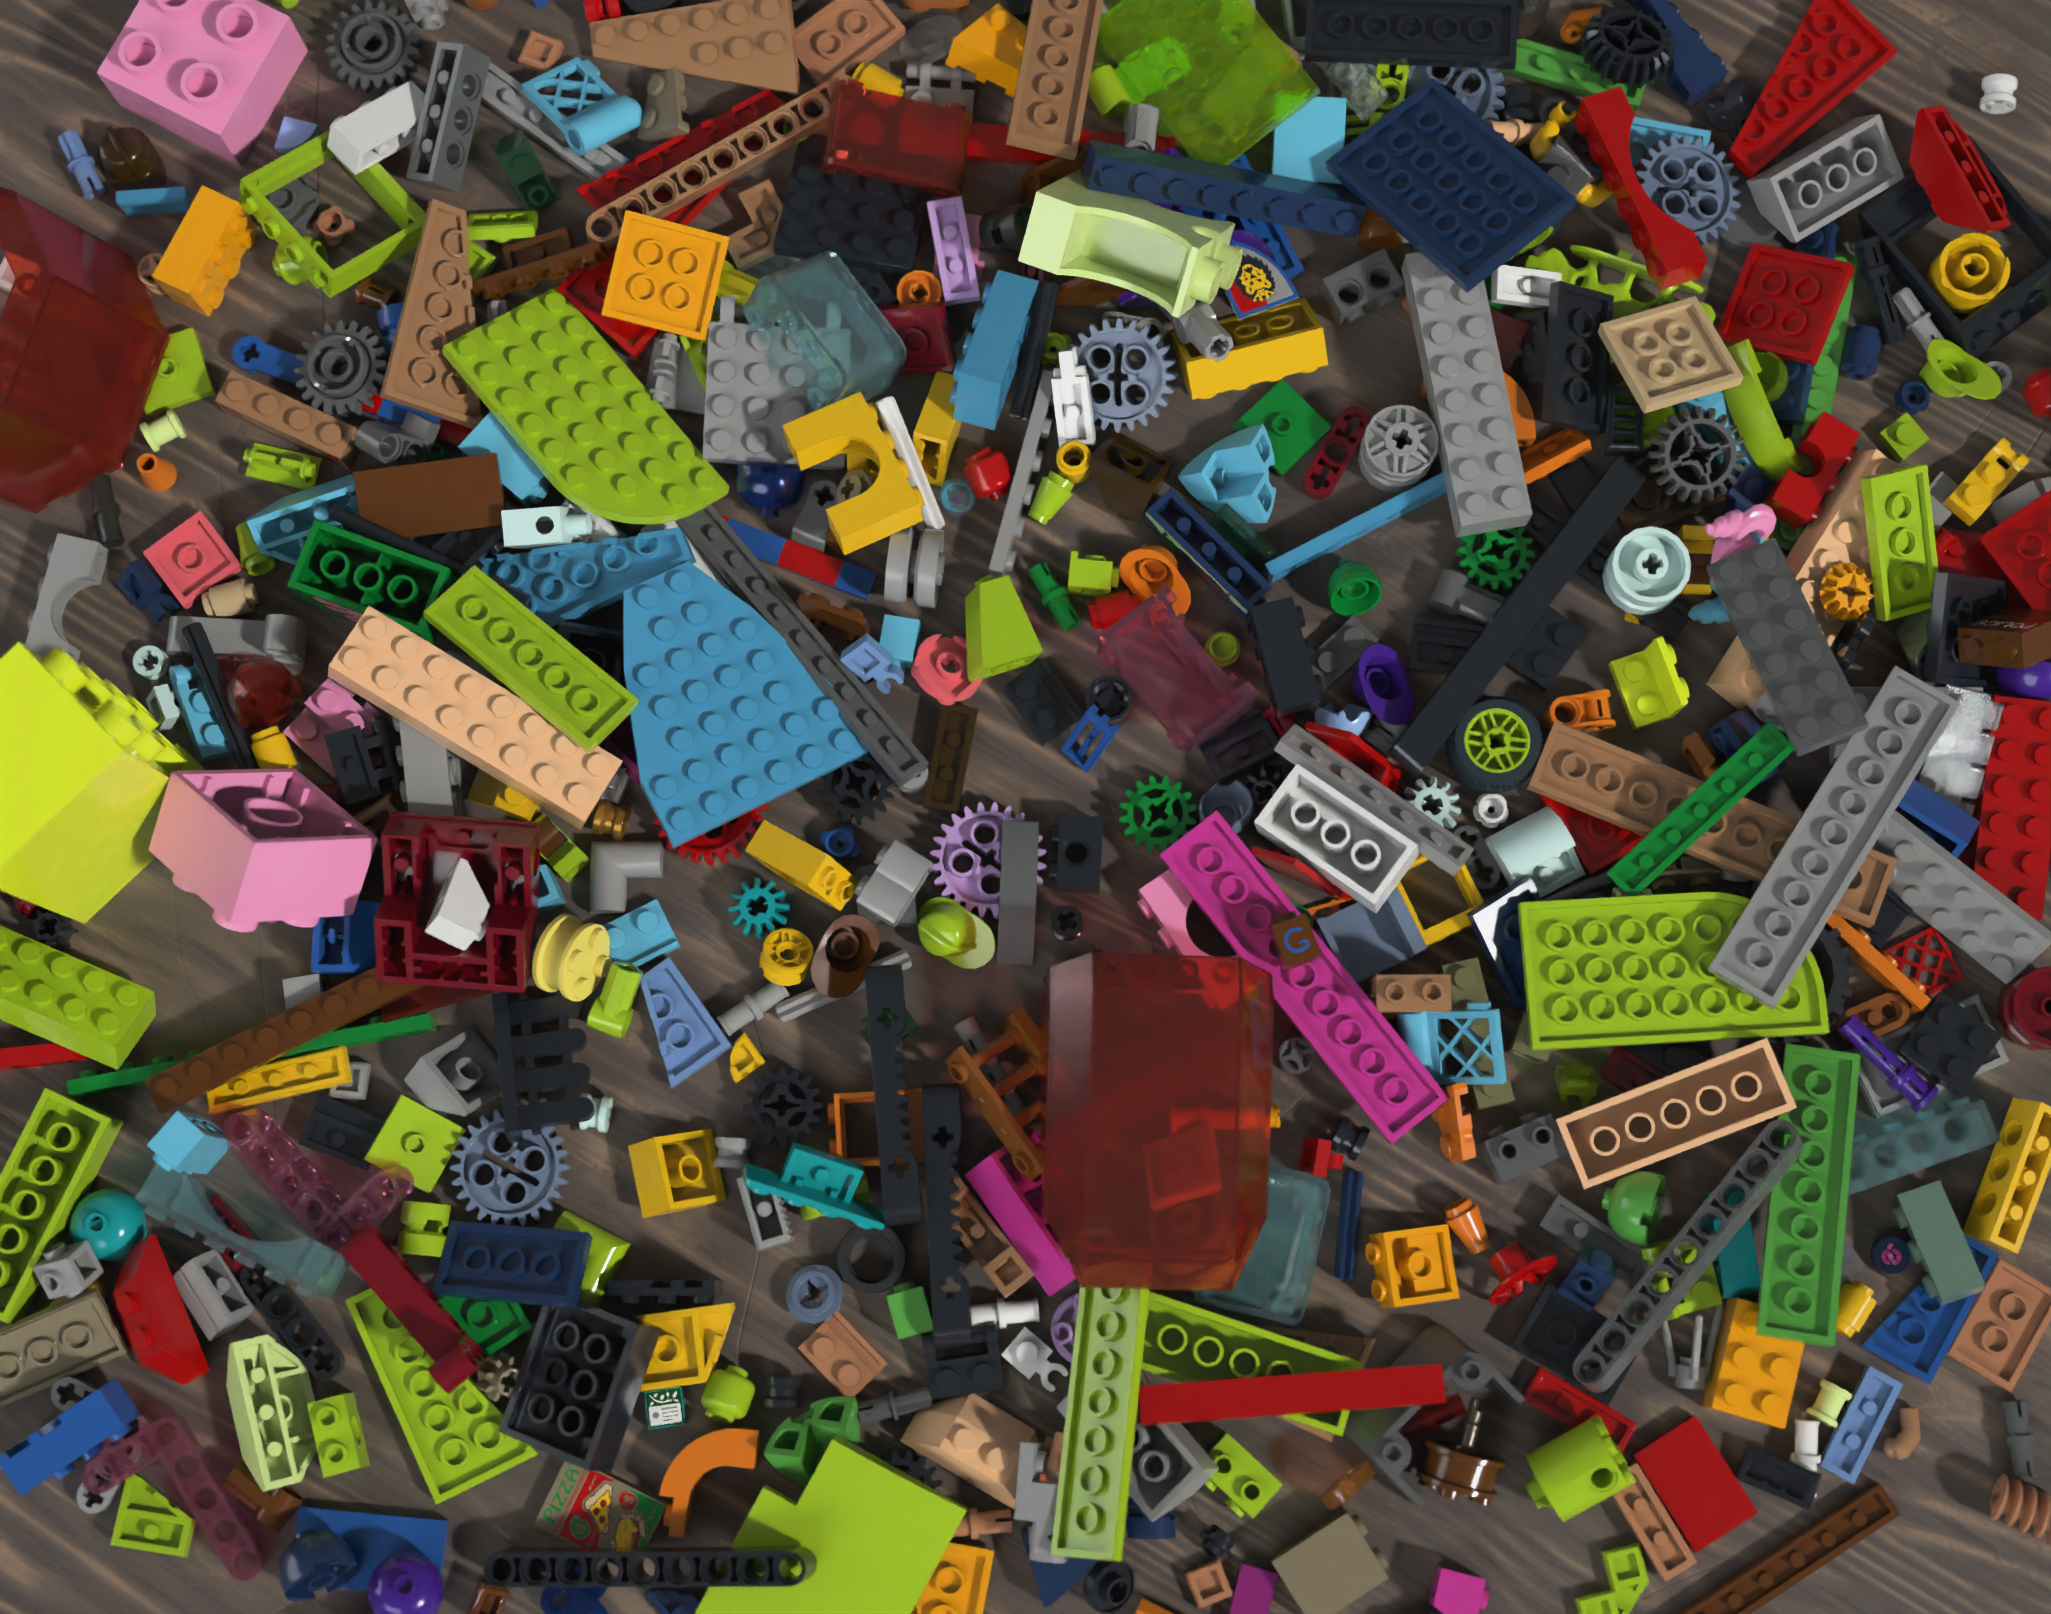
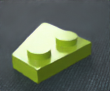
[110,1472,196,1558]

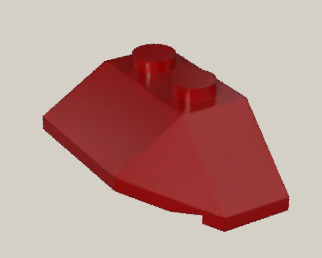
[1909,105,2011,233]
[110,1234,210,1385]

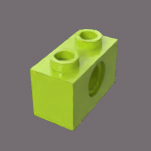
[307,1393,370,1478]

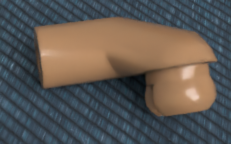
[1884,1408,1921,1460]

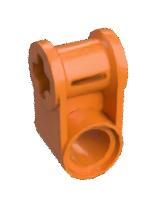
[1542,689,1616,732]

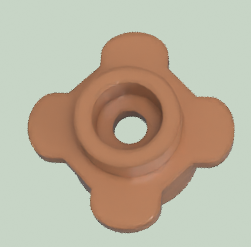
[313,206,356,247]

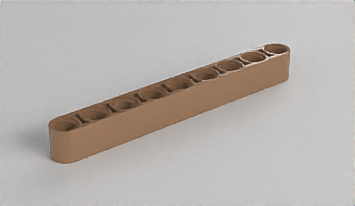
[586,74,859,249]

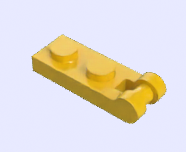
[1942,437,2030,527]

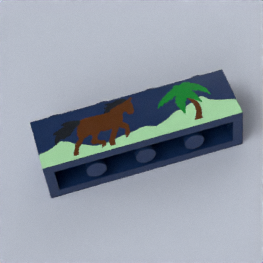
[1145,487,1273,621]

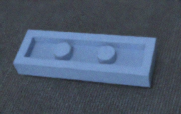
[1817,1365,1903,1484]

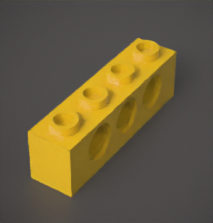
[1963,1097,2051,1254]

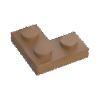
[727,179,783,272]

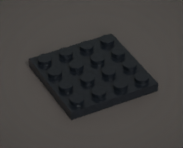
[773,134,937,276]

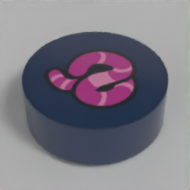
[1870,1237,1911,1274]

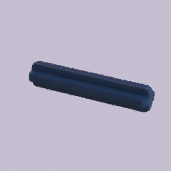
[1334,1170,1363,1280]

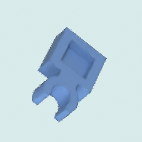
[840,633,904,694]

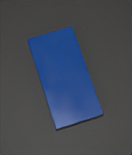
[295,1506,449,1591]

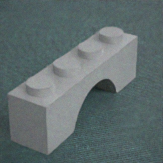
[23,533,110,663]

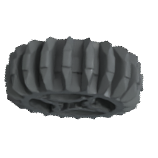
[1647,406,1746,503]

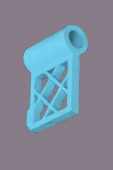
[522,57,642,156]
[1395,1002,1507,1084]

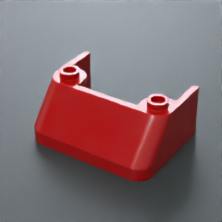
[1250,721,1403,900]

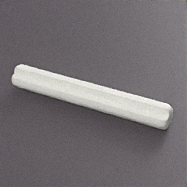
[875,396,945,529]

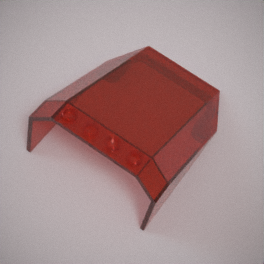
[1040,952,1274,1291]

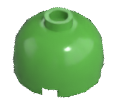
[1602,1171,1667,1247]

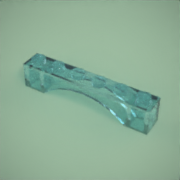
[135,1163,350,1301]

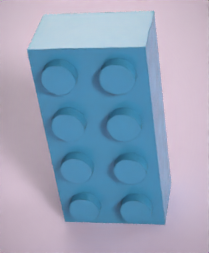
[950,270,1039,430]

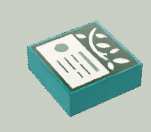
[644,1386,687,1429]

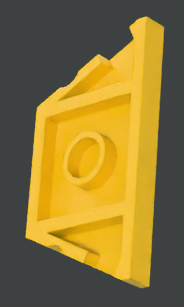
[635,1302,735,1392]

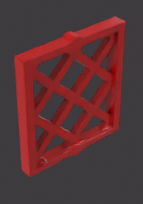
[1884,926,1964,996]

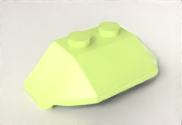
[226,1334,317,1492]

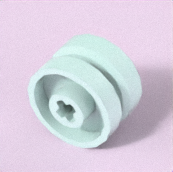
[1602,526,1692,615]

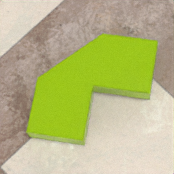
[1574,1543,1649,1614]

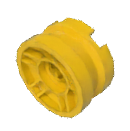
[759,928,813,986]

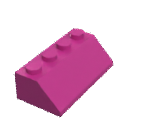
[965,1128,1090,1297]

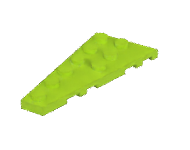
[345,1288,541,1505]

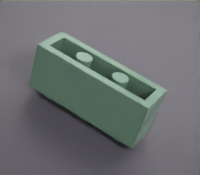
[1892,1180,1985,1306]

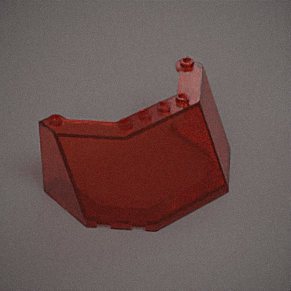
[0,187,171,514]

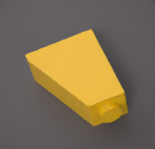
[913,371,962,487]

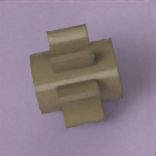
[476,1352,522,1402]

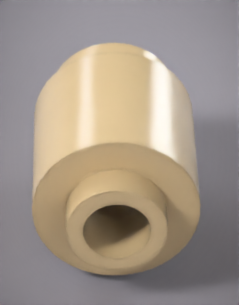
[202,578,259,619]

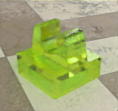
[1555,1065,1598,1107]

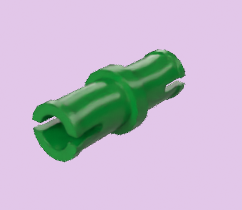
[1027,562,1083,633]

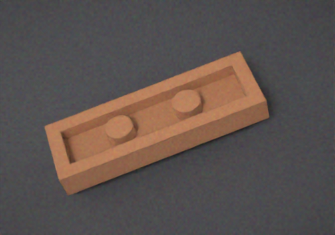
[1612,1462,1697,1582]

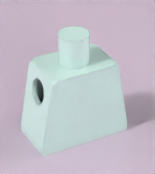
[501,506,592,549]

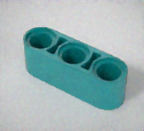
[1703,1190,1760,1299]

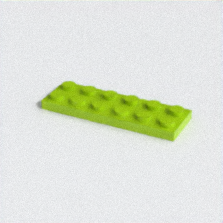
[424,565,639,754]

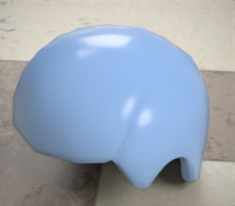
[1314,703,1373,738]

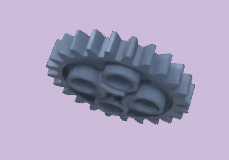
[1392,66,1506,121]
[1634,134,1742,246]
[1069,316,1177,433]
[450,1110,572,1226]

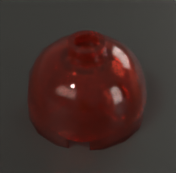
[225,658,301,729]

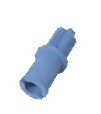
[58,130,106,199]

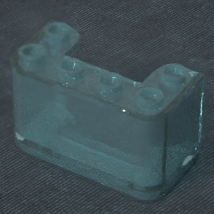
[742,250,907,410]

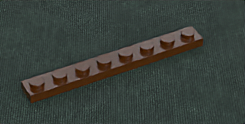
[144,967,426,1114]

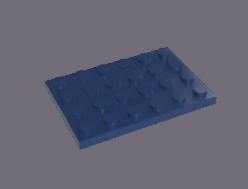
[1326,78,1576,293]

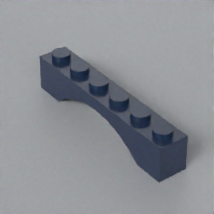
[1624,0,1728,109]

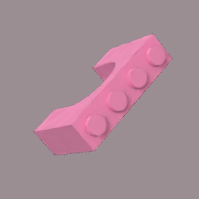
[1136,870,1261,1013]

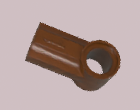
[223,1460,303,1532]

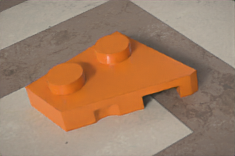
[1431,1081,1476,1164]

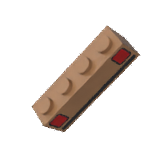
[215,370,361,470]

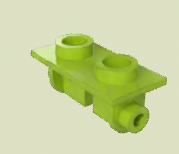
[243,443,323,490]

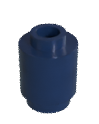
[1840,325,1881,381]

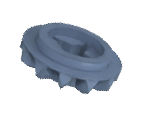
[786,1265,845,1325]

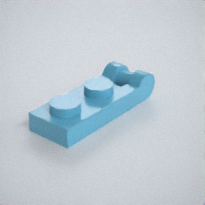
[169,663,233,762]

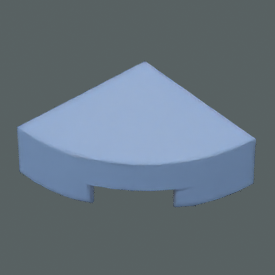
[274,116,320,153]

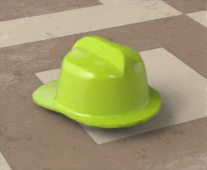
[1920,339,2002,400]
[917,896,996,969]

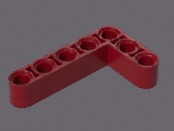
[338,1222,487,1394]

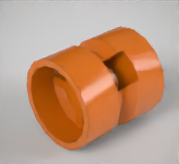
[897,270,943,304]

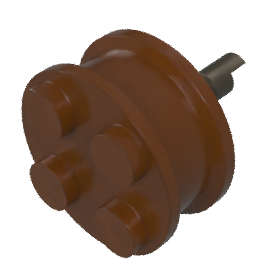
[1416,1397,1506,1506]

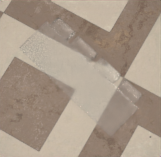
[1919,683,2004,816]

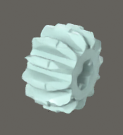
[1403,777,1461,829]

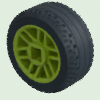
[1445,696,1543,794]

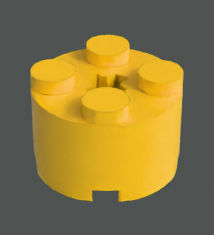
[1927,233,2011,314]

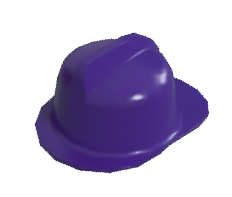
[1352,644,1415,726]

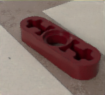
[1303,406,1370,500]

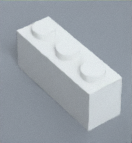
[327,80,425,175]

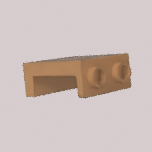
[1367,974,1452,1020]

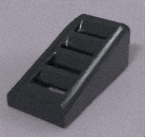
[1605,385,1643,457]

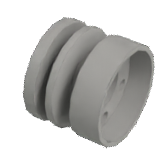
[1358,404,1439,493]

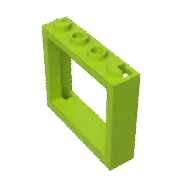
[238,130,426,299]

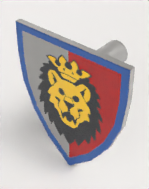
[1224,240,1300,320]

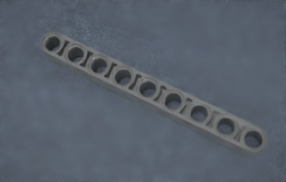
[1573,1119,1803,1393]

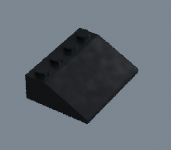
[498,1298,661,1472]

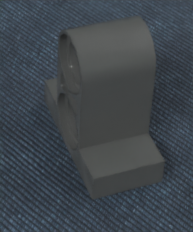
[355,411,441,467]

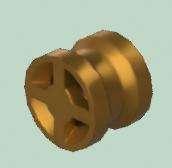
[592,799,631,841]

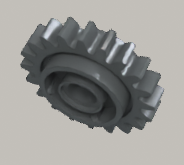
[325,0,424,95]
[294,320,390,419]

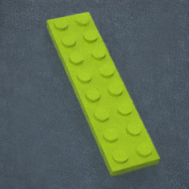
[1050,1250,1153,1562]

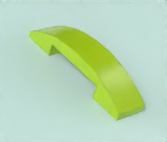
[1723,339,1803,481]

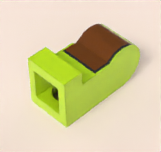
[534,813,590,883]

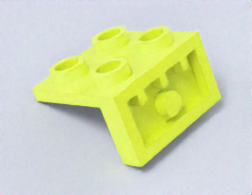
[1608,636,1690,731]

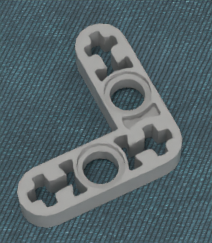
[51,1376,153,1514]

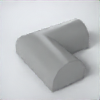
[589,841,664,914]

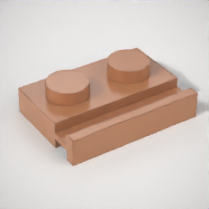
[798,1311,888,1397]

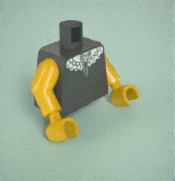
[1529,101,1638,208]

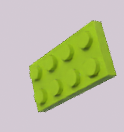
[1861,464,1939,621]

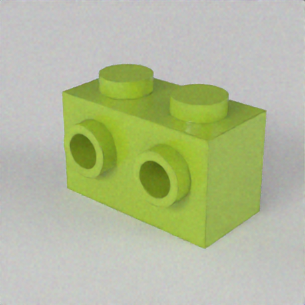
[1204,1431,1283,1519]

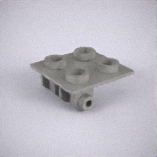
[645,333,705,415]

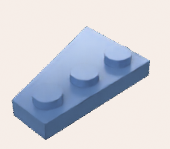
[640,957,732,1089]

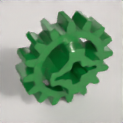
[1456,526,1535,593]
[1119,775,1197,854]

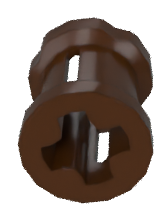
[354,275,401,310]

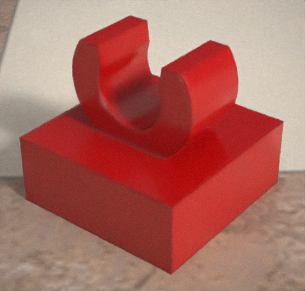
[1297,1138,1344,1178]

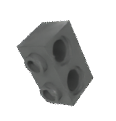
[1319,249,1404,326]

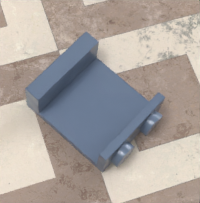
[1313,886,1427,983]

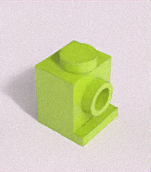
[1068,551,1120,597]

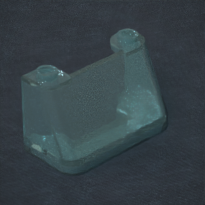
[1193,1156,1330,1326]

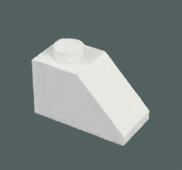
[425,857,490,951]

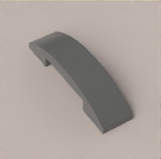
[997,820,1039,965]

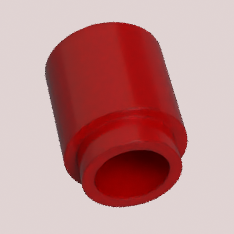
[1086,589,1141,632]

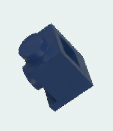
[1557,1243,1619,1312]

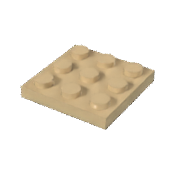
[1597,296,1744,414]

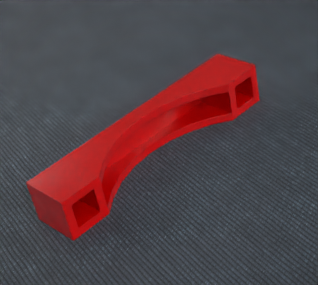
[1575,86,1708,290]

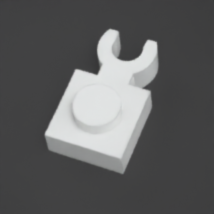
[1001,1327,1068,1392]

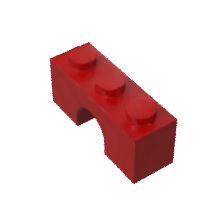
[1762,411,1860,530]

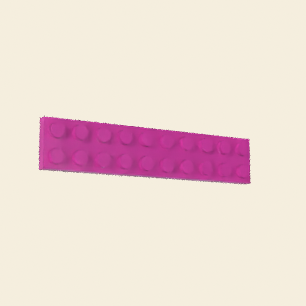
[1159,810,1449,1145]

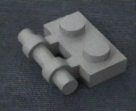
[903,61,976,123]

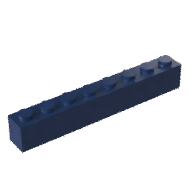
[1081,140,1366,238]

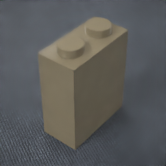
[1269,1510,1389,1614]

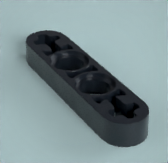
[240,1260,345,1379]

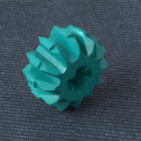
[728,877,790,940]

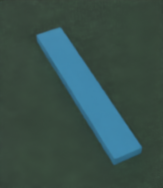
[1262,472,1447,583]

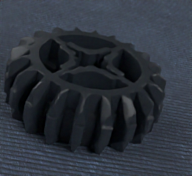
[1580,5,1676,89]

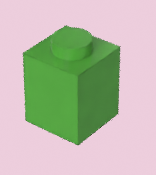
[886,1281,933,1340]

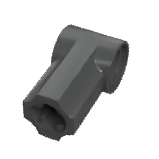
[1428,569,1506,625]

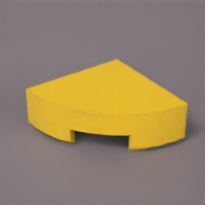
[730,1032,767,1084]

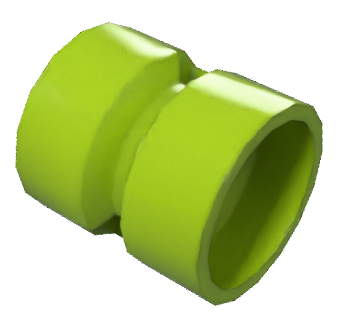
[396,1201,451,1257]

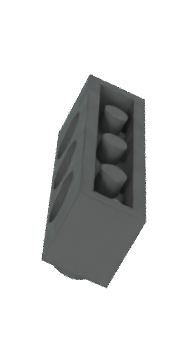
[406,41,491,193]

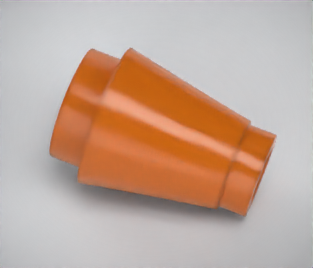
[137,453,177,492]
[1444,1196,1491,1254]

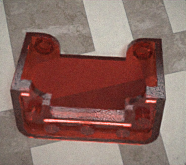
[818,79,971,199]

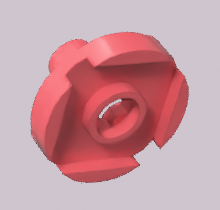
[911,634,983,705]

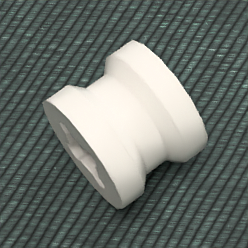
[1980,74,2018,114]

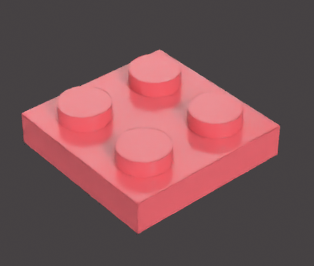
[143,510,243,610]

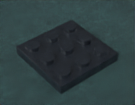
[1923,572,2009,688]

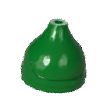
[1327,558,1382,616]

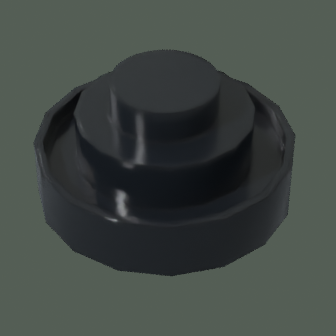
[1083,1560,1135,1614]

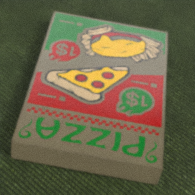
[534,1461,667,1566]

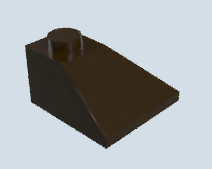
[1088,429,1175,524]

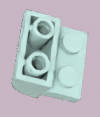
[1484,806,1585,897]

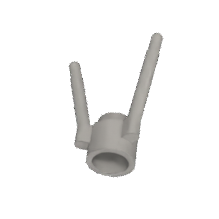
[1661,1304,1724,1389]

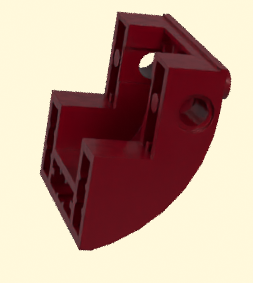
[374,811,540,993]

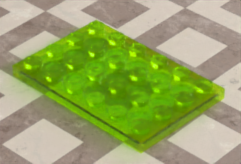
[1097,0,1321,166]

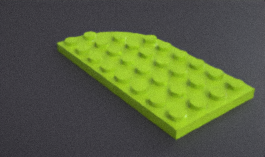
[443,286,730,525]
[1518,892,1830,1051]

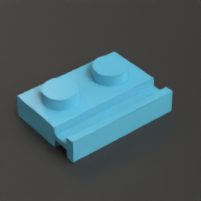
[603,899,681,968]

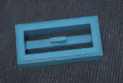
[116,186,195,216]

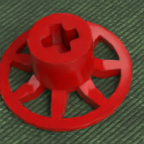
[1488,1242,1558,1305]

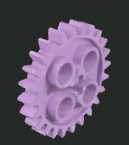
[930,802,1047,920]

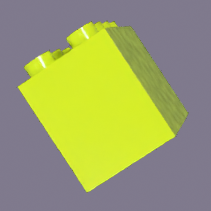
[0,642,205,924]

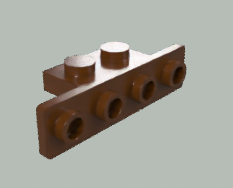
[471,227,611,301]

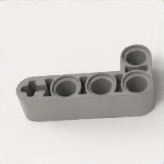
[166,614,308,664]

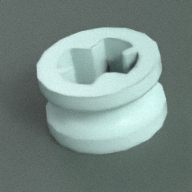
[133,645,170,680]

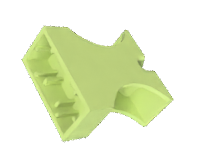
[1018,169,1243,318]

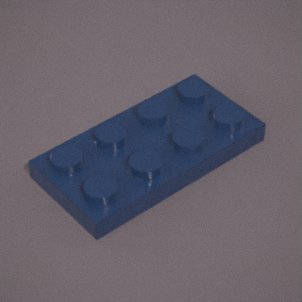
[433,1220,593,1308]

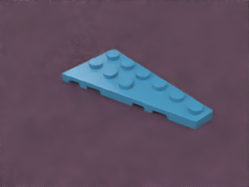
[481,527,696,631]

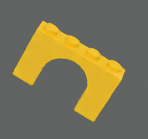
[782,391,925,555]

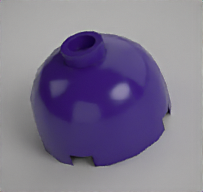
[1995,659,2051,702]
[368,1552,444,1614]

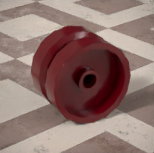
[1997,966,2051,1050]

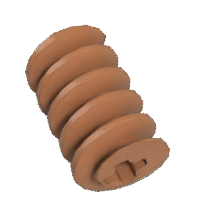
[1989,1474,2051,1546]

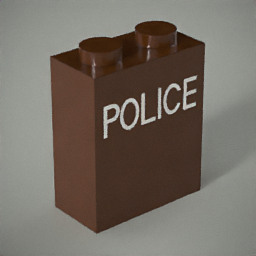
[1957,607,2051,669]

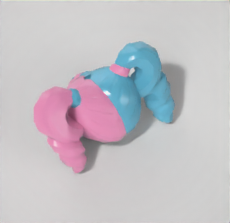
[1688,504,1777,624]

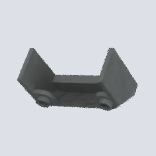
[1343,1325,1525,1508]

